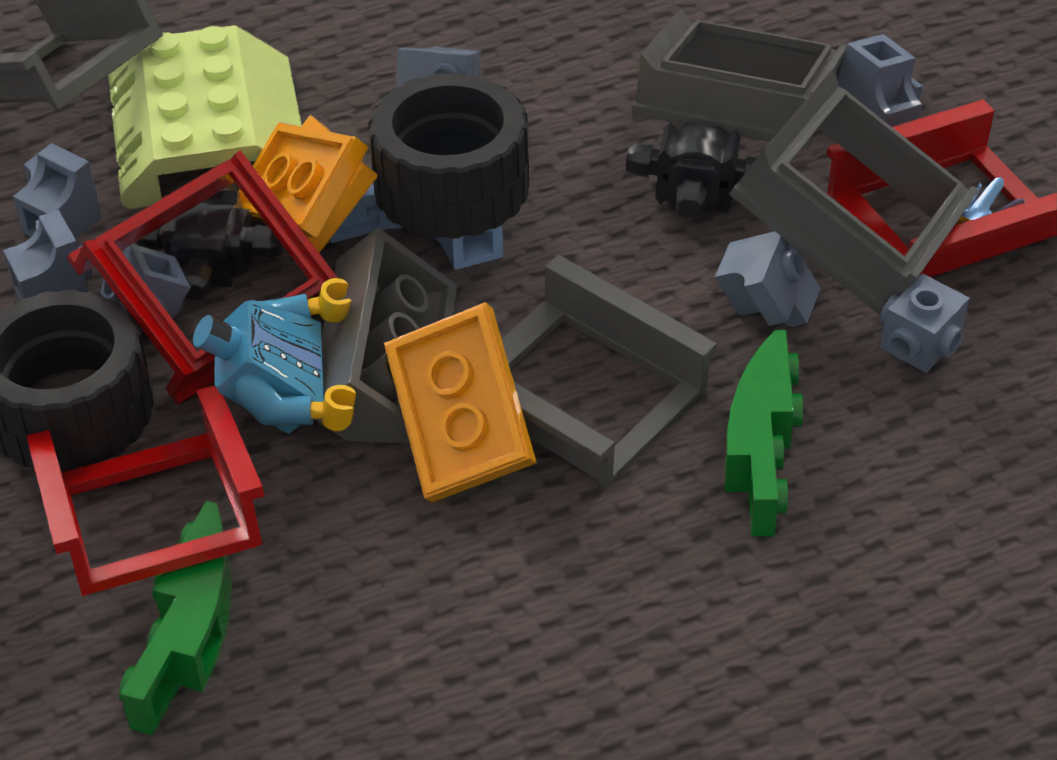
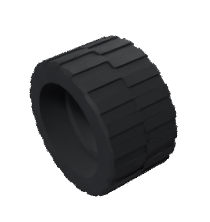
[368,73,530,239]
[0,290,154,472]

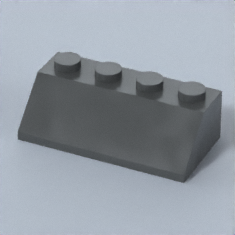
[314,227,457,443]

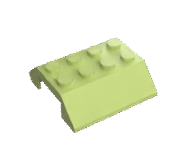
[109,25,301,209]

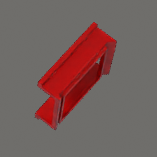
[826,99,1057,277]
[67,150,338,405]
[26,385,264,596]

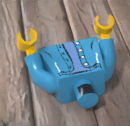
[193,278,356,434]

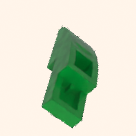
[725,330,803,536]
[119,501,232,736]

